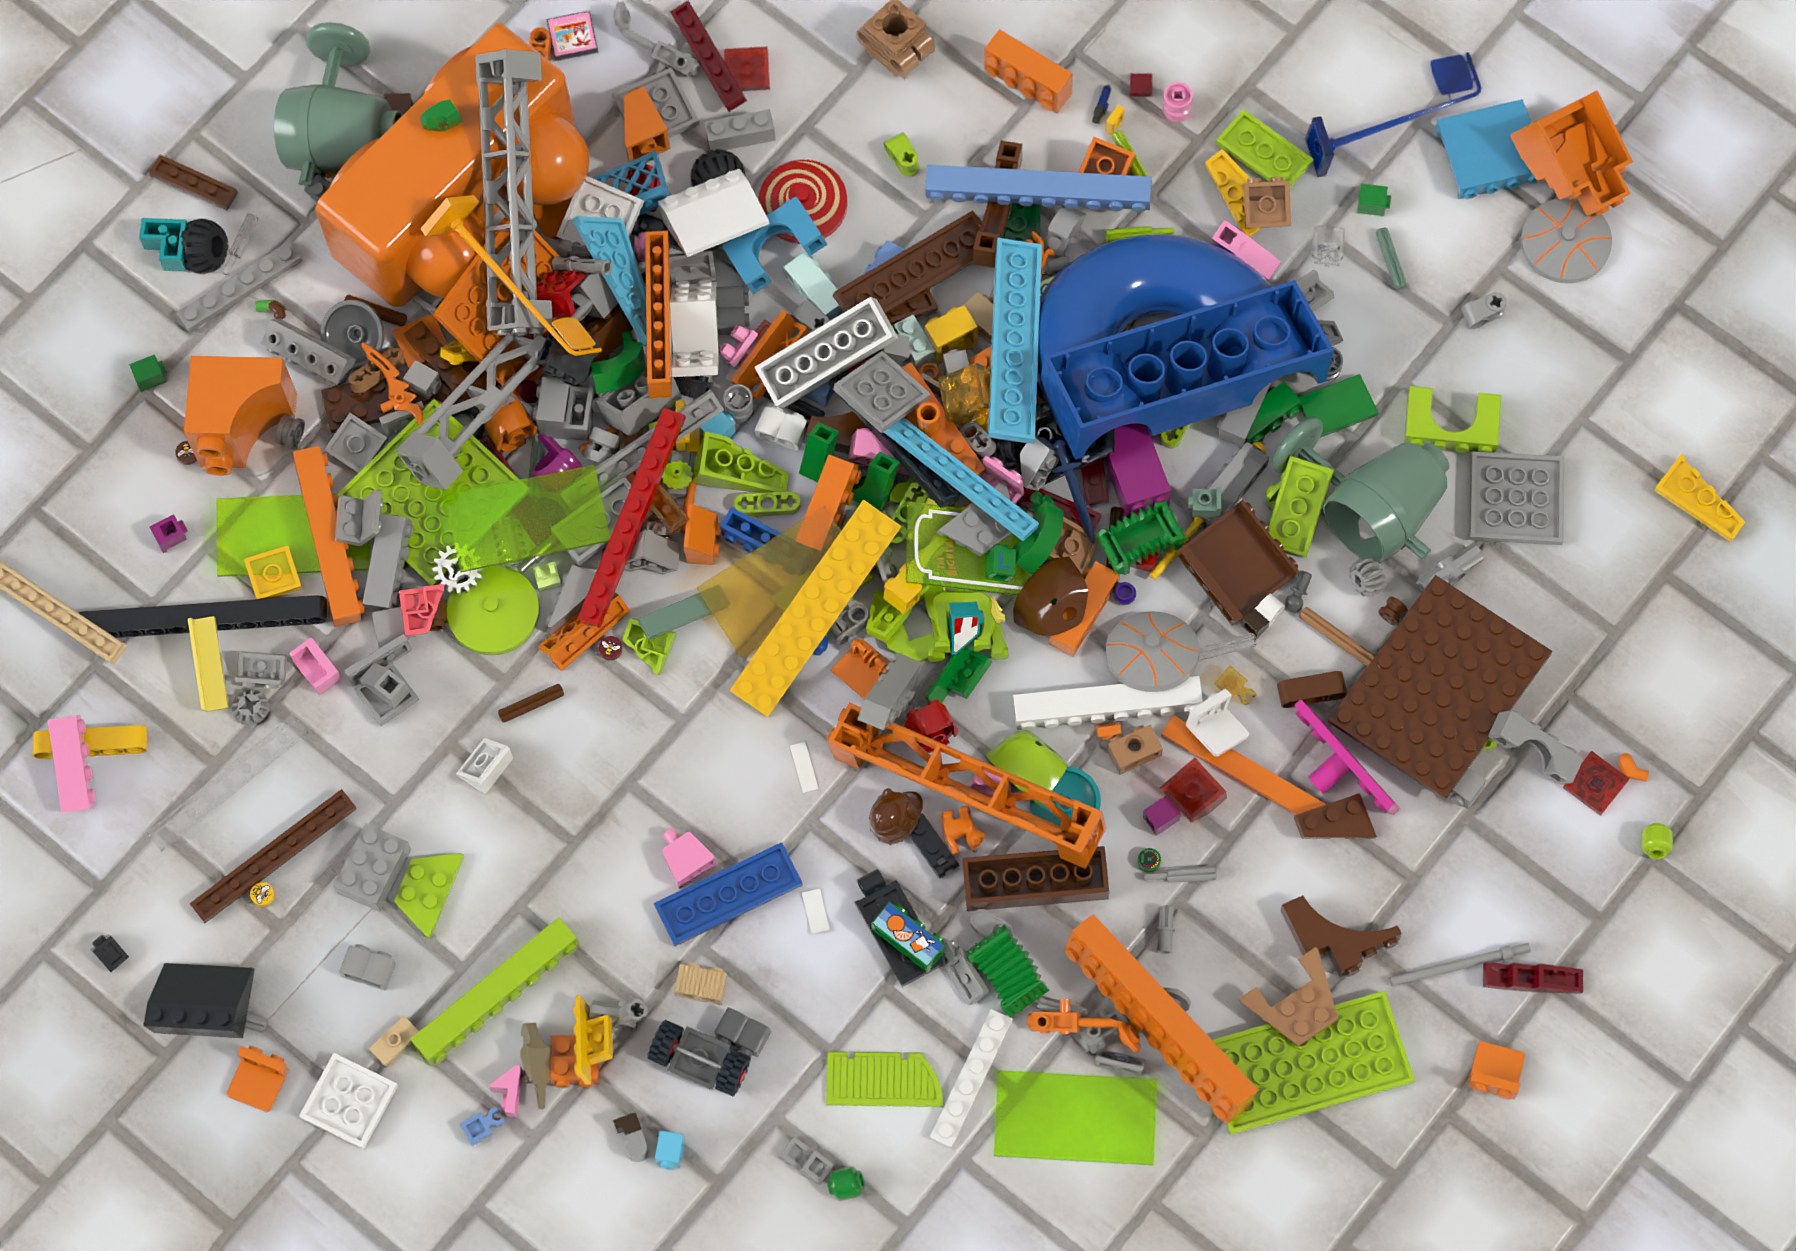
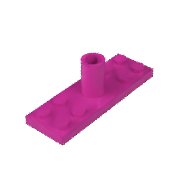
[1294,700,1400,815]

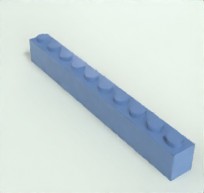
[925,165,1152,212]

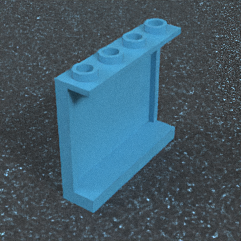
[1435,99,1541,199]

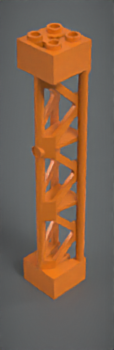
[827,702,1106,869]

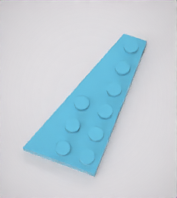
[572,216,647,346]

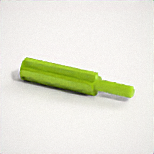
[1105,226,1174,243]

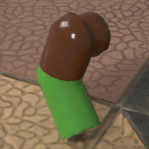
[255,299,286,319]

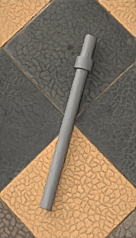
[1389,943,1531,986]

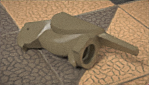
[520,1023,550,1109]

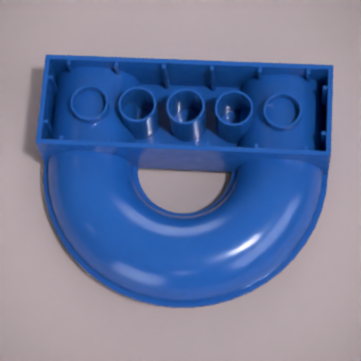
[1037,234,1334,460]

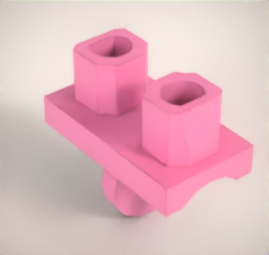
[719,325,758,367]

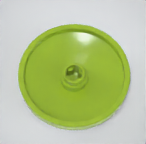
[446,566,540,655]

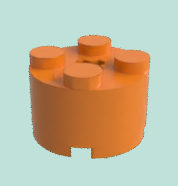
[484,400,537,452]

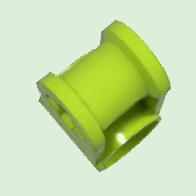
[883,132,919,177]

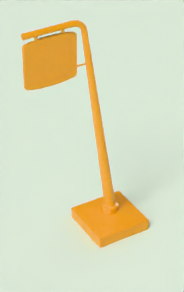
[421,195,602,356]

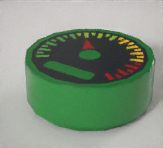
[1137,848,1161,873]

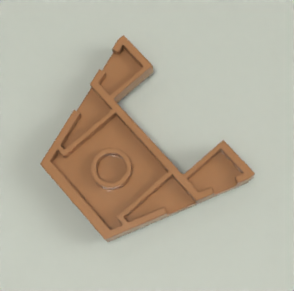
[1238,947,1338,1047]

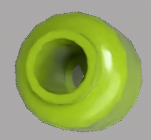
[1642,822,1673,859]

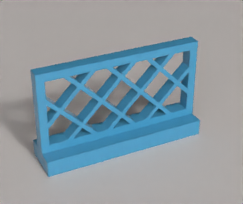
[593,151,671,216]

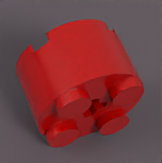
[904,699,958,753]

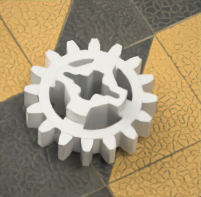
[432,543,483,595]

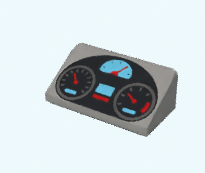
[1095,1049,1145,1077]

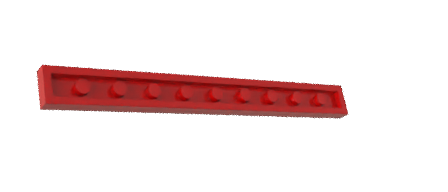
[577,408,686,628]

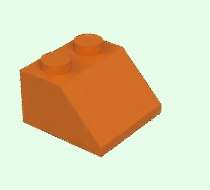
[684,504,722,565]

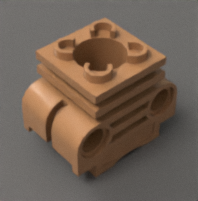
[856,0,935,80]

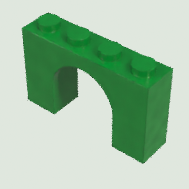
[799,422,900,511]

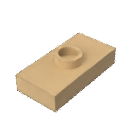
[369,1016,419,1067]

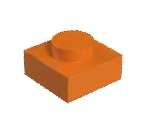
[1095,721,1122,740]

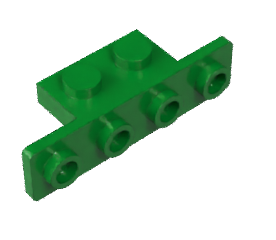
[925,627,992,703]

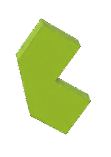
[885,624,934,662]

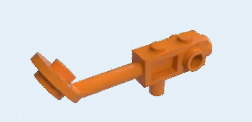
[1027,999,1141,1052]

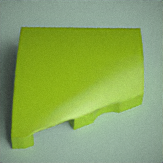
[622,618,677,675]

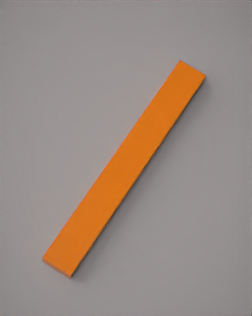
[1161,715,1326,815]

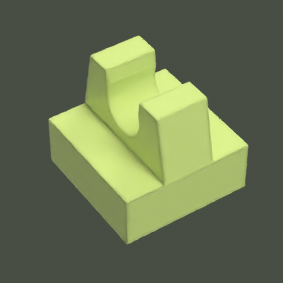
[533,561,561,591]

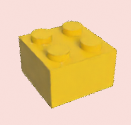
[925,305,978,365]

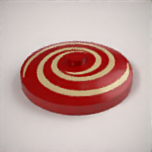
[758,160,848,244]

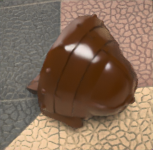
[869,788,923,845]

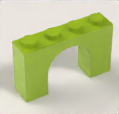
[1404,386,1501,453]

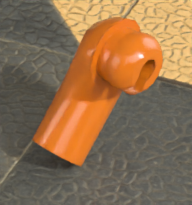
[1618,753,1649,782]

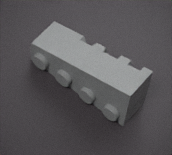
[858,652,922,730]

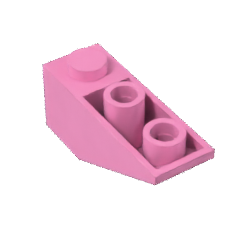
[1212,220,1281,280]

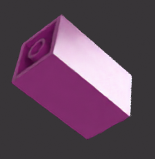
[1103,423,1171,519]

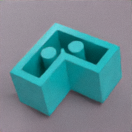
[139,218,188,272]

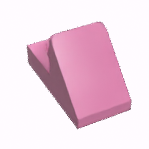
[489,1065,523,1118]

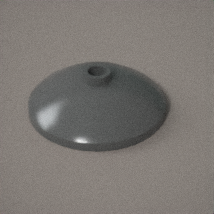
[320,300,384,368]

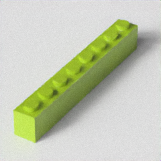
[410,917,579,1066]

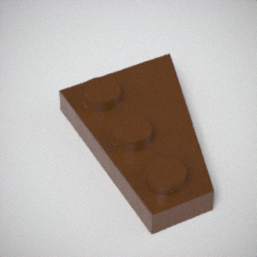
[1294,793,1377,839]

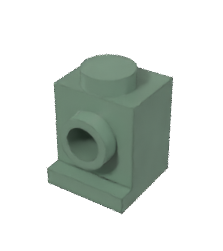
[1188,487,1221,517]

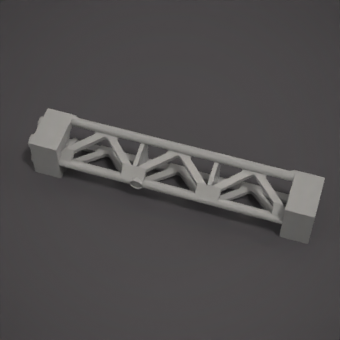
[475,49,553,336]
[395,271,618,490]

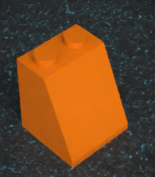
[624,86,670,162]

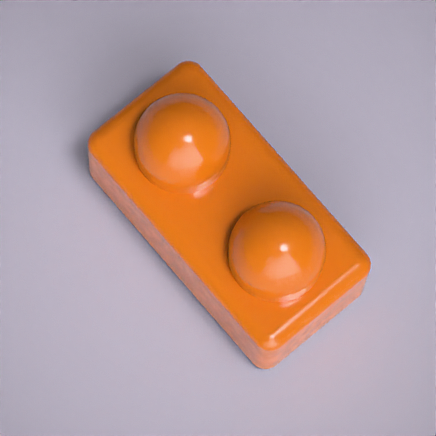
[315,23,589,307]

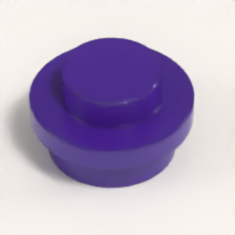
[1113,582,1136,605]

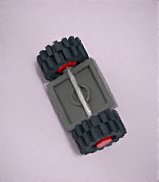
[647,1019,751,1096]

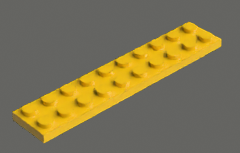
[729,500,902,717]

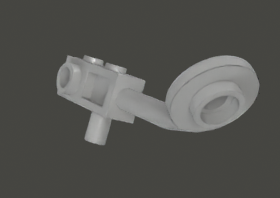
[613,1,700,77]
[1078,988,1191,1054]

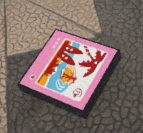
[547,11,598,61]

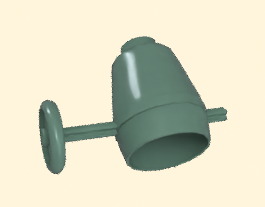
[274,22,403,188]
[1272,417,1449,564]

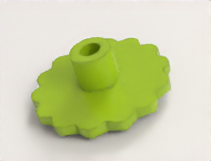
[662,460,693,490]

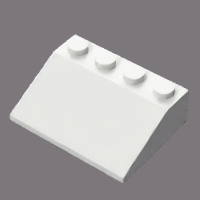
[658,169,769,257]

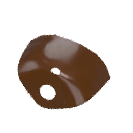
[1013,556,1088,636]

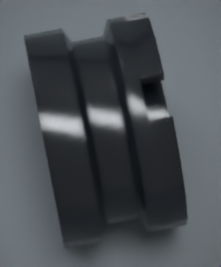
[997,439,1026,463]

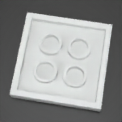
[557,176,644,245]
[299,1053,398,1149]

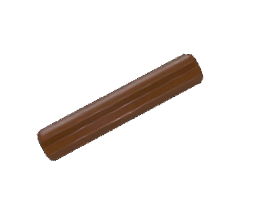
[344,295,407,327]
[498,684,564,723]

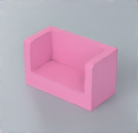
[289,637,341,695]

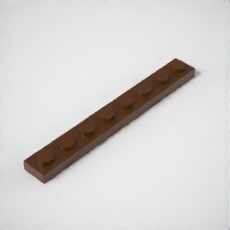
[189,789,357,923]

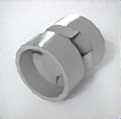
[723,384,754,424]
[583,427,622,463]

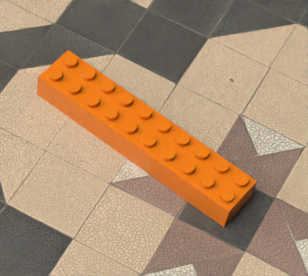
[1064,914,1258,1125]

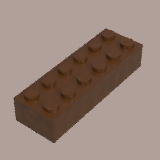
[962,846,1109,911]

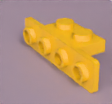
[573,995,613,1085]

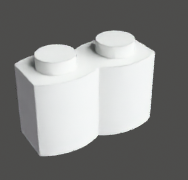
[755,406,808,450]

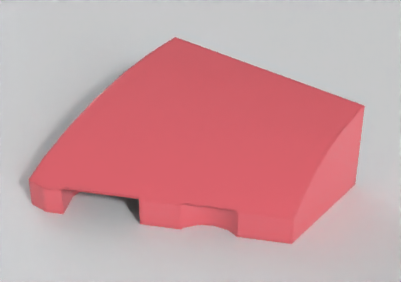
[399,584,444,637]

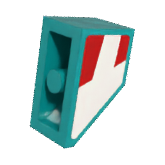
[949,601,984,655]

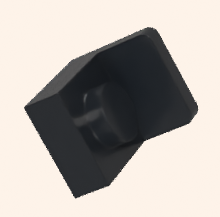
[90,934,129,972]

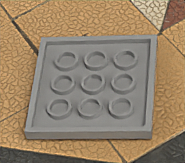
[1470,451,1564,545]

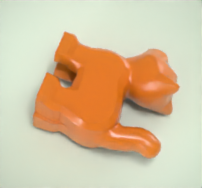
[941,806,985,855]

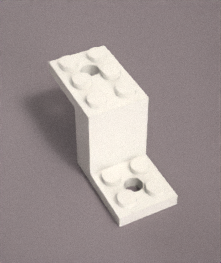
[670,280,719,377]

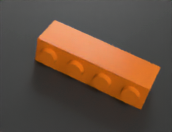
[1049,561,1120,657]

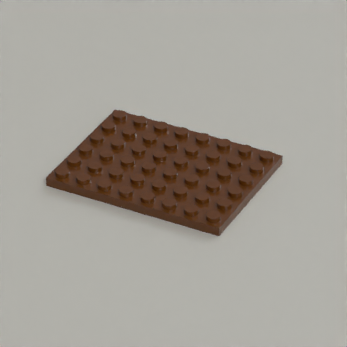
[1328,575,1553,800]

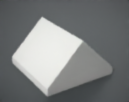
[456,738,513,795]

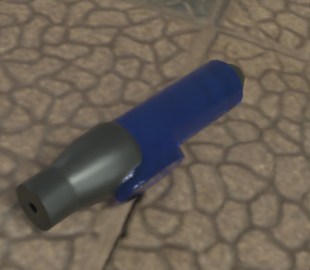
[1092,84,1112,124]

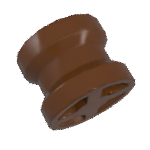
[1378,596,1408,625]

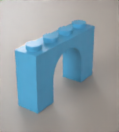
[722,197,828,294]

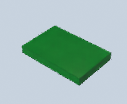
[1299,374,1379,438]

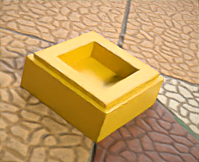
[1105,105,1125,135]

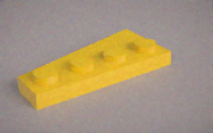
[1205,149,1262,238]
[1654,454,1745,542]

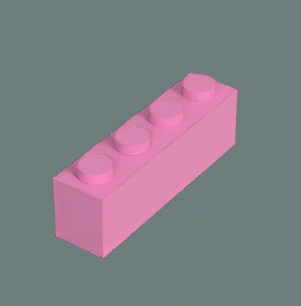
[848,428,911,476]
[48,715,97,813]

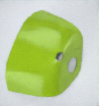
[985,730,1068,805]

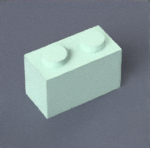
[894,314,936,371]

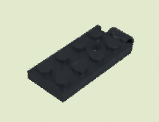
[854,869,944,987]

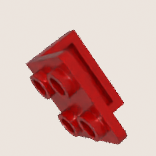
[536,270,585,318]

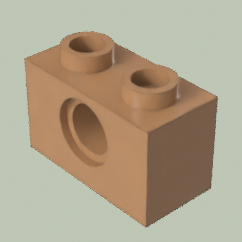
[1108,724,1163,775]

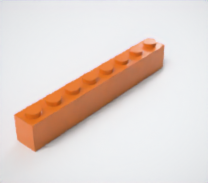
[645,231,672,398]
[293,446,365,627]

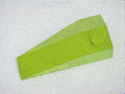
[692,431,789,493]

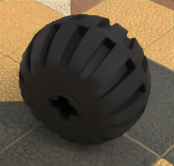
[690,149,745,187]
[176,218,229,274]

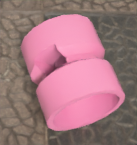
[1163,82,1193,122]

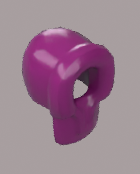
[532,433,583,493]

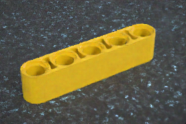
[33,725,147,759]

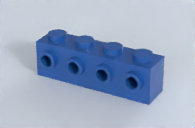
[720,507,813,576]

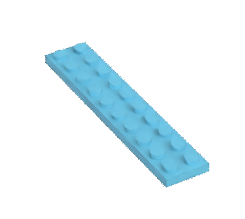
[988,238,1042,444]

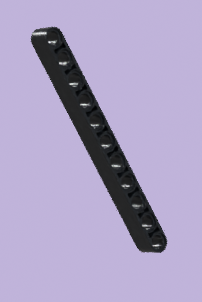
[78,595,327,638]

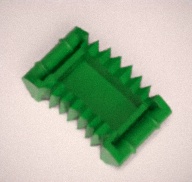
[1096,501,1186,575]
[966,924,1050,1018]

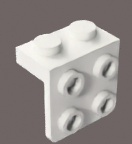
[1186,689,1249,757]

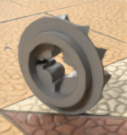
[642,521,679,535]
[231,688,269,725]

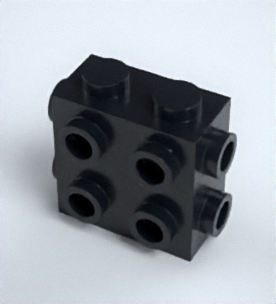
[536,326,600,386]

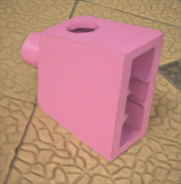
[662,828,716,889]

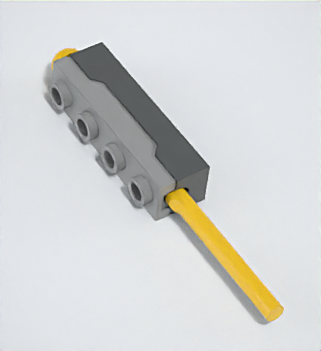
[1149,442,1269,581]

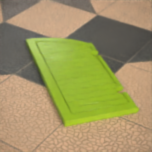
[826,1051,943,1107]

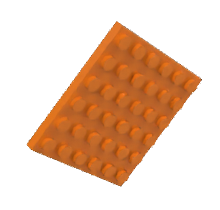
[433,213,576,401]

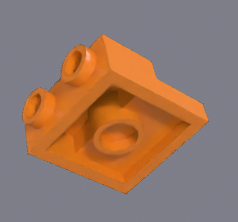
[550,1035,600,1088]

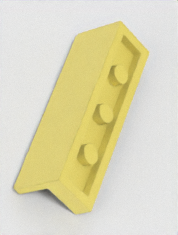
[188,616,229,712]

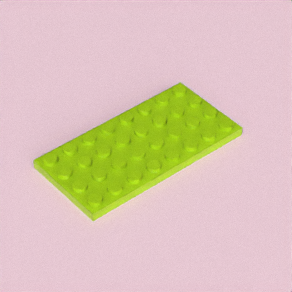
[1212,991,1415,1136]

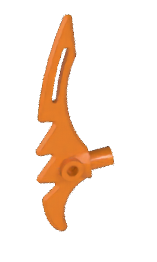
[361,342,424,425]

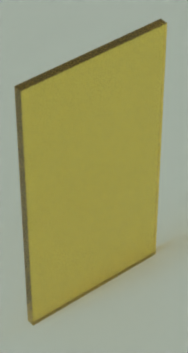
[697,505,869,658]

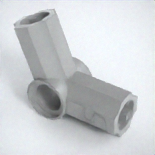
[589,999,648,1030]

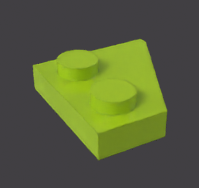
[866,589,913,643]

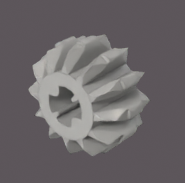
[1349,557,1386,597]

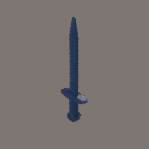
[1052,439,1095,544]

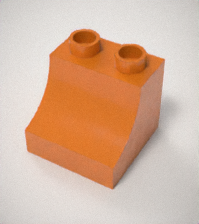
[184,356,297,476]

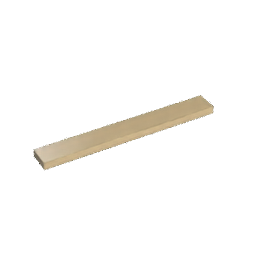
[0,561,128,665]

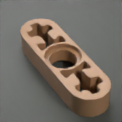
[348,348,405,393]

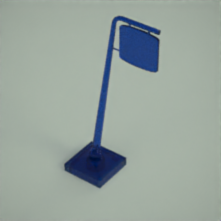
[1305,52,1482,177]

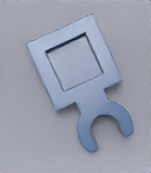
[460,1107,506,1146]

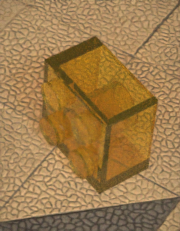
[938,363,991,425]

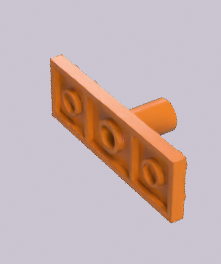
[902,362,986,491]

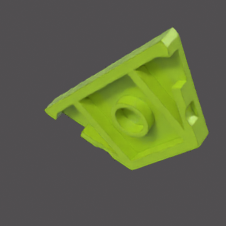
[394,853,464,939]

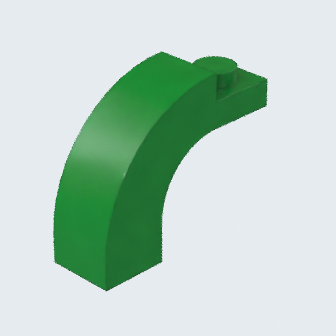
[591,331,646,394]
[1011,491,1063,574]

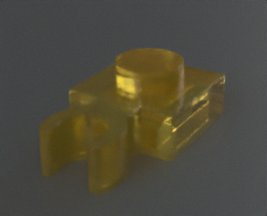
[1214,665,1256,705]

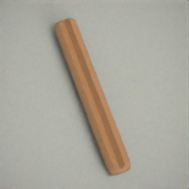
[1299,607,1376,666]

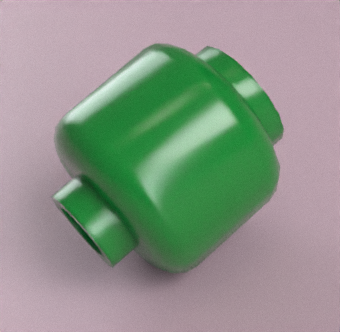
[827,1166,865,1201]

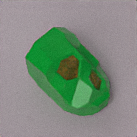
[420,100,462,131]

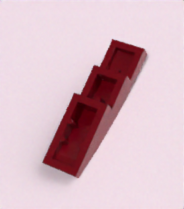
[1483,962,1583,994]

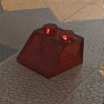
[1159,757,1227,823]

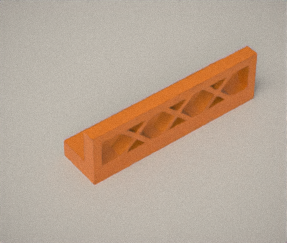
[730,310,811,401]
[538,593,630,671]

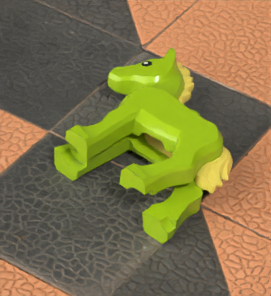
[919,568,1009,662]

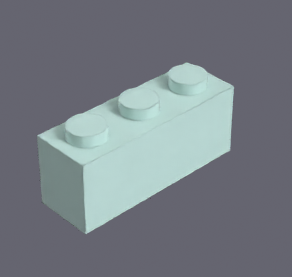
[784,252,843,321]

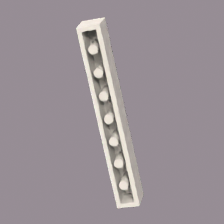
[1013,676,1203,731]

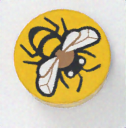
[250,882,275,907]

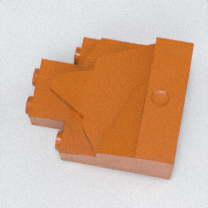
[1510,90,1633,216]

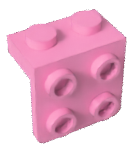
[980,456,1024,505]

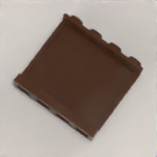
[1175,500,1300,625]

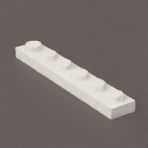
[930,1009,1013,1149]

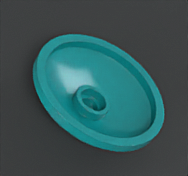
[1030,766,1101,826]

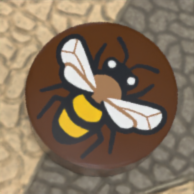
[175,441,197,465]

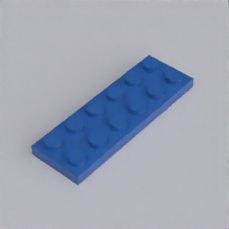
[654,842,803,947]

